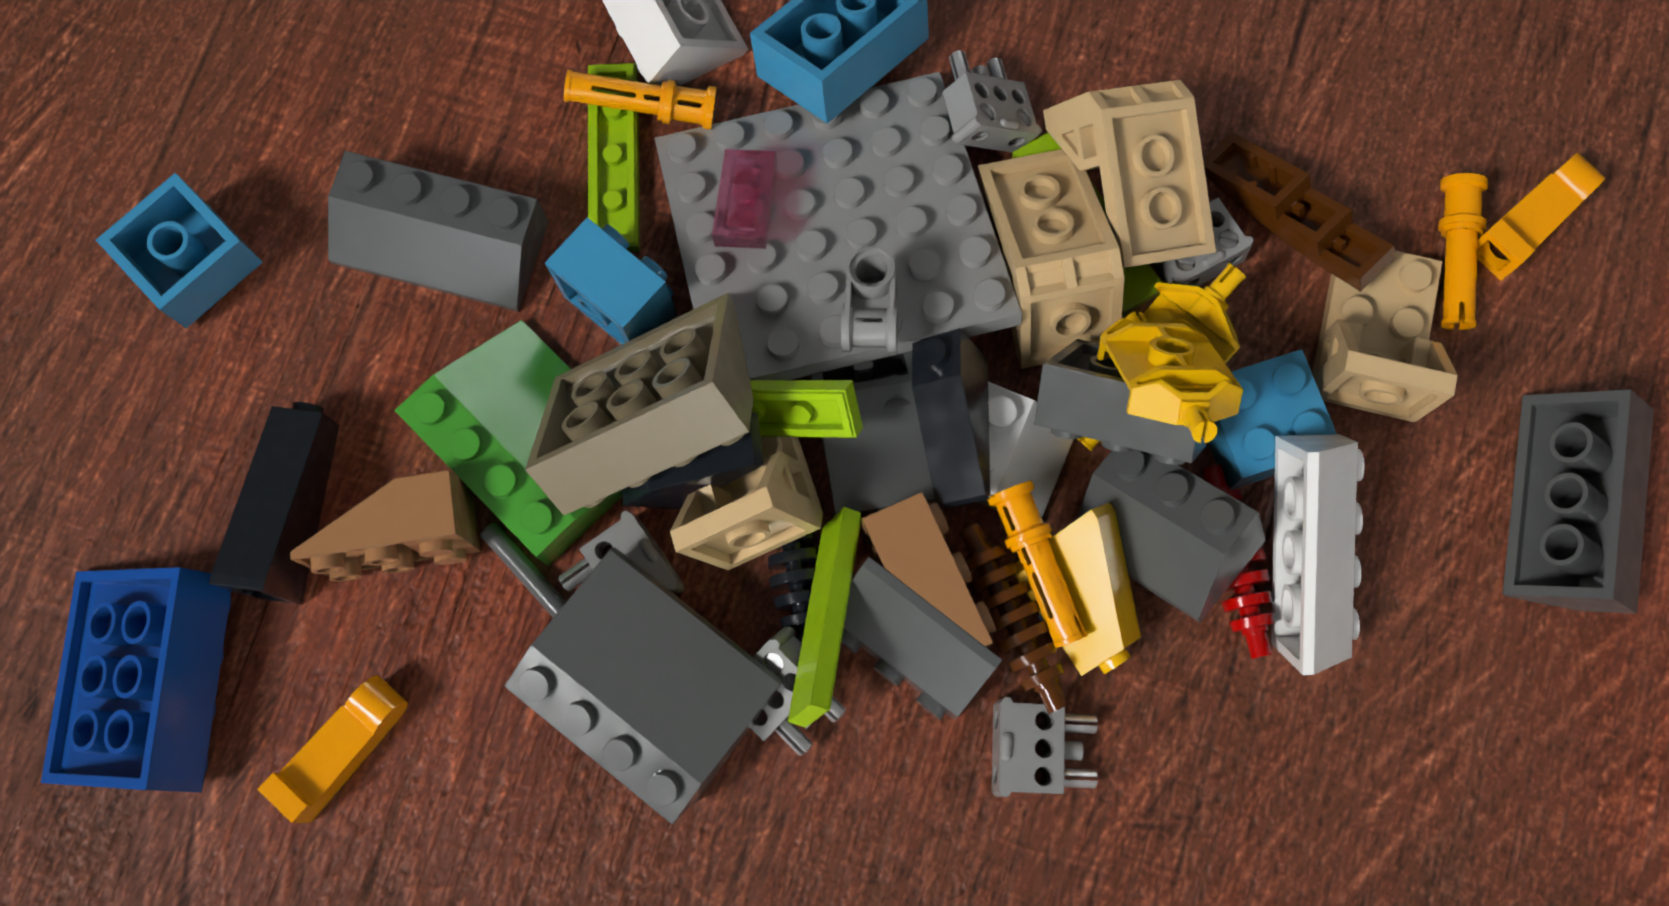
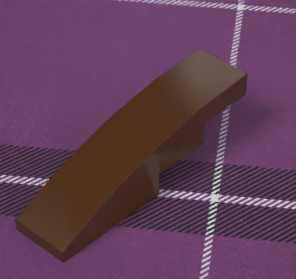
[1203,132,1395,292]

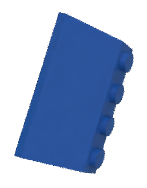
[41,567,231,793]

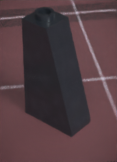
[209,402,340,605]

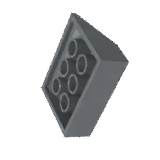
[505,547,783,825]

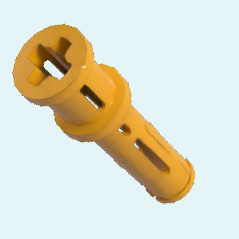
[564,69,717,130]
[1438,173,1488,330]
[987,480,1088,648]

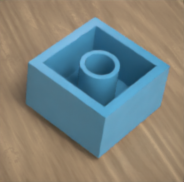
[96,173,263,328]
[545,217,677,345]
[1208,349,1337,490]

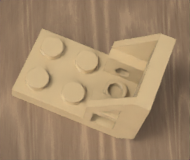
[1043,80,1216,268]
[978,149,1125,369]
[1312,251,1458,422]
[670,436,823,570]

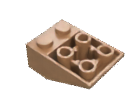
[290,470,481,582]
[862,492,996,648]

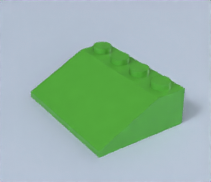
[394,320,623,567]

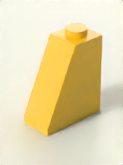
[1014,502,1141,676]

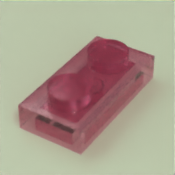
[712,149,778,249]

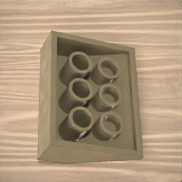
[525,293,754,515]

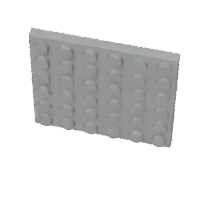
[654,72,1022,380]

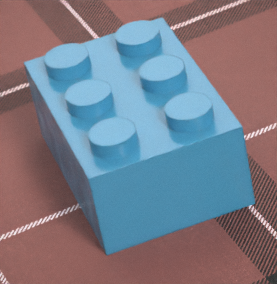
[750,0,929,124]

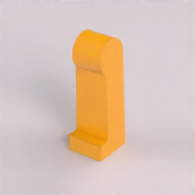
[1477,152,1606,281]
[257,675,408,823]

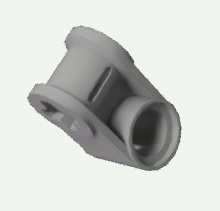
[841,246,898,353]

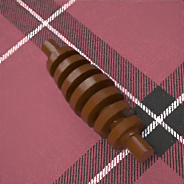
[959,523,1068,714]

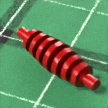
[1201,465,1275,659]

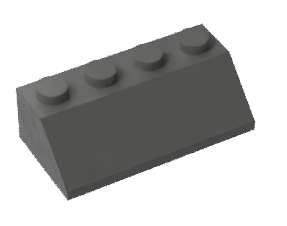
[328,151,549,312]
[1503,389,1654,614]

